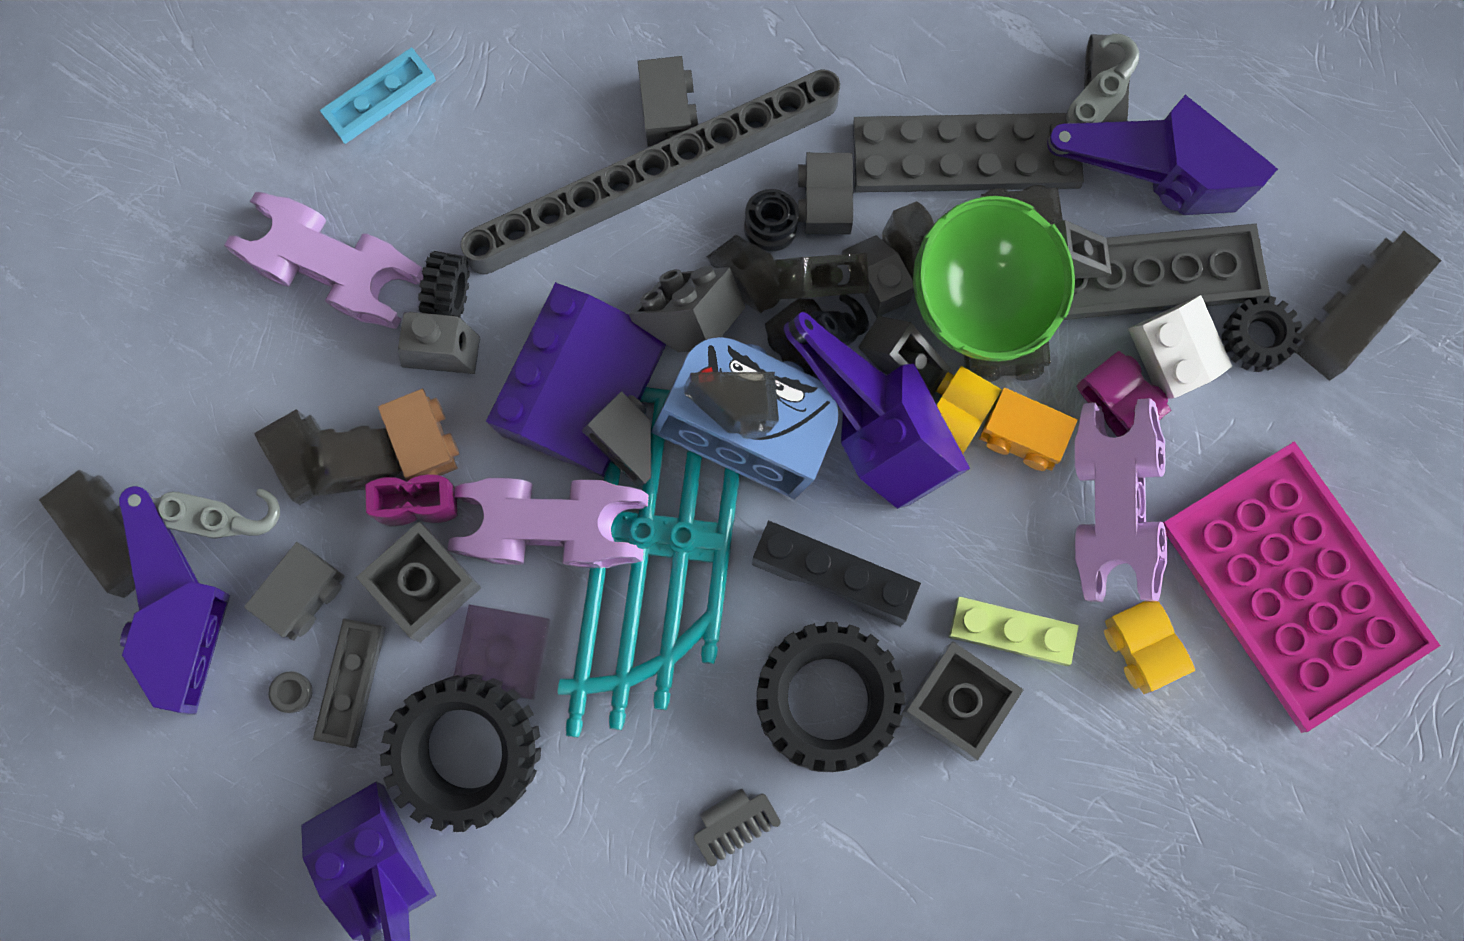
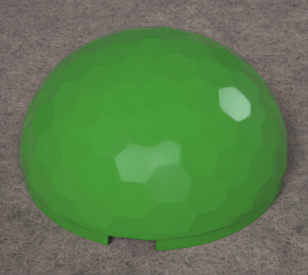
[913,196,1075,362]

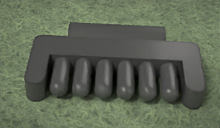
[694,789,781,866]

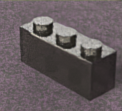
[39,470,135,598]

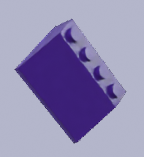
[486,282,666,477]

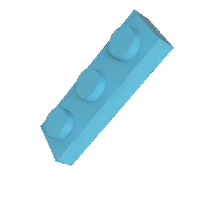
[320,47,436,144]

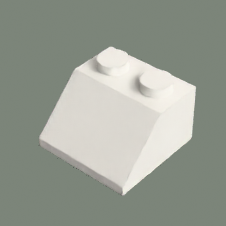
[1128,295,1232,399]

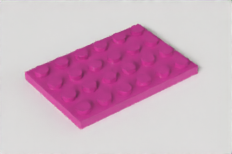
[1163,441,1441,733]

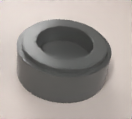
[268,671,312,713]

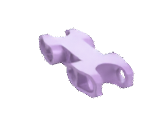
[224,192,423,329]
[1075,398,1167,602]
[447,478,649,568]

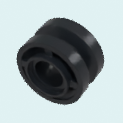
[744,189,799,251]

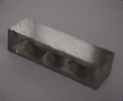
[1295,231,1442,381]

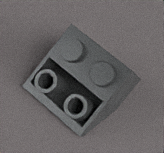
[629,266,746,352]

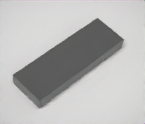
[313,618,386,748]

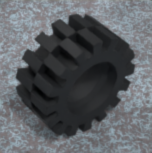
[418,251,470,318]
[1222,296,1303,372]

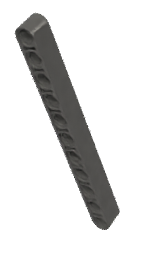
[461,69,840,274]

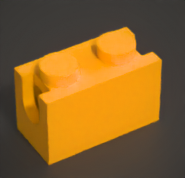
[979,387,1078,471]

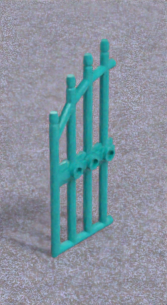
[558,387,740,738]

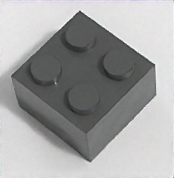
[356,522,481,643]
[901,641,1024,762]

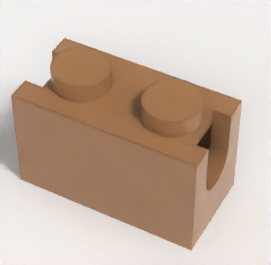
[378,388,459,481]

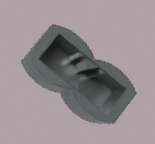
[798,152,853,234]

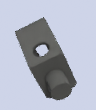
[398,312,480,374]

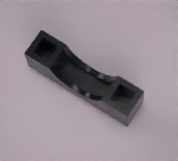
[752,520,921,627]

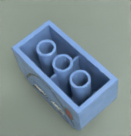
[651,337,838,499]

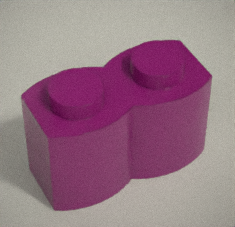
[1076,351,1171,437]
[365,474,458,526]

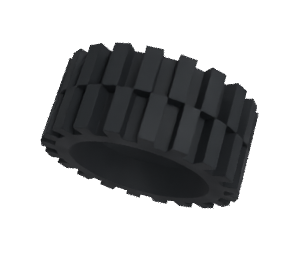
[756,622,905,772]
[380,674,541,832]

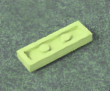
[949,597,1079,666]

